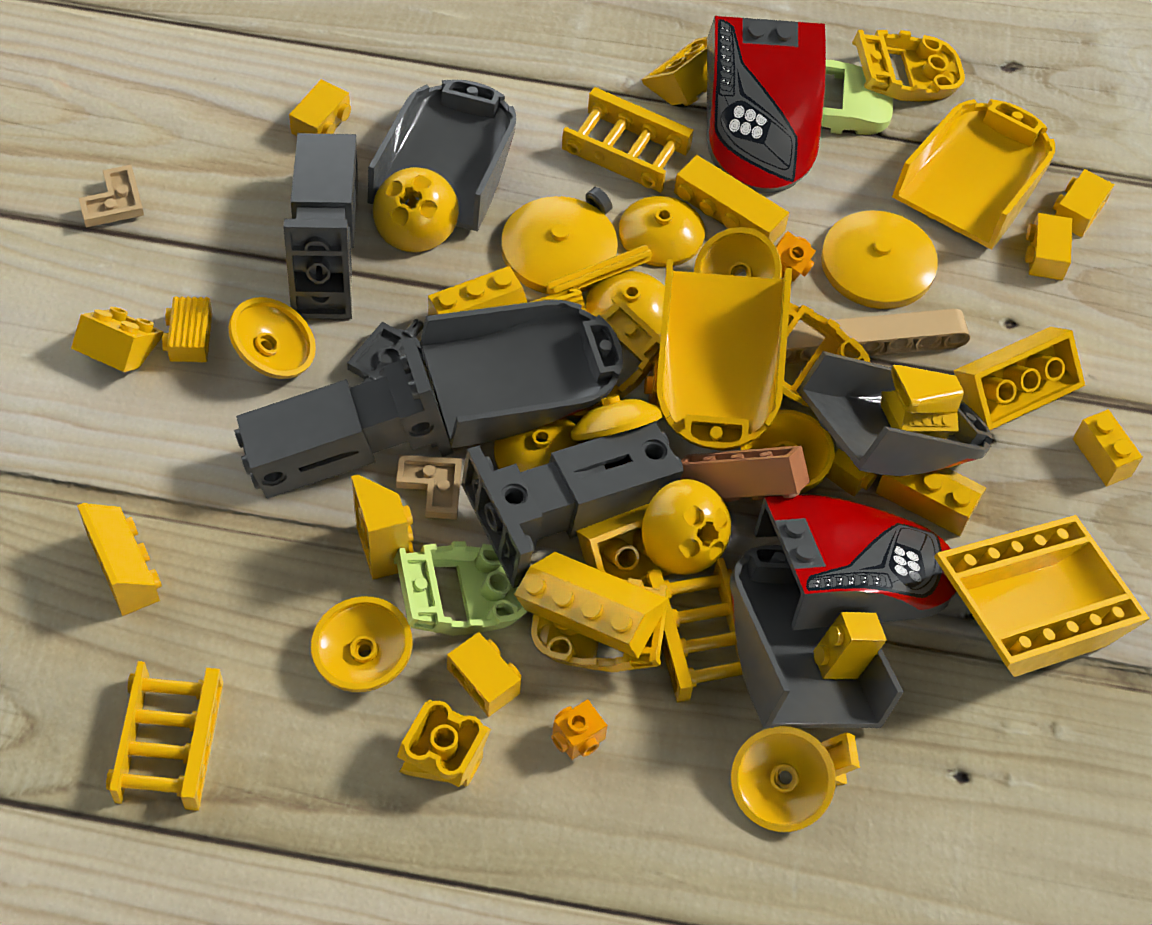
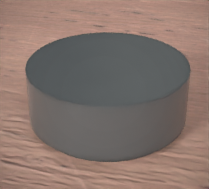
[585,187,613,215]

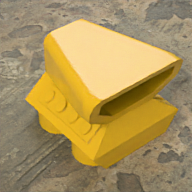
[881,365,964,439]
[397,700,491,787]

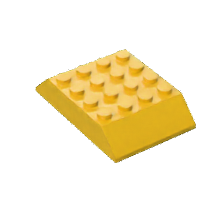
[934,515,1150,677]

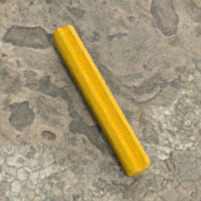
[546,245,652,295]

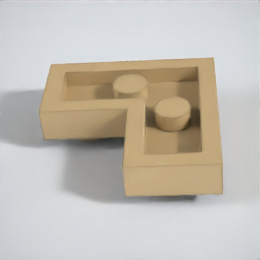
[79,165,144,227]
[396,455,462,520]

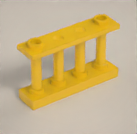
[562,87,694,193]
[645,558,743,703]
[106,661,223,811]

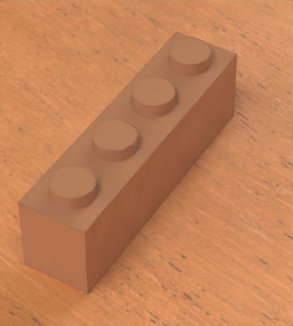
[680,446,810,502]

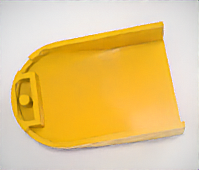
[892,99,1055,250]
[657,259,792,450]

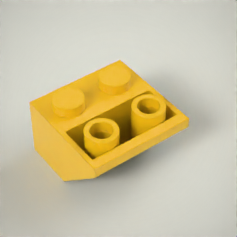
[71,307,164,372]

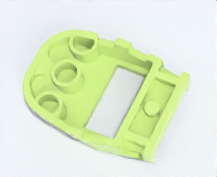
[821,60,893,135]
[394,541,527,636]

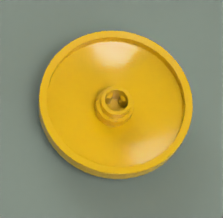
[501,196,618,294]
[821,210,938,309]

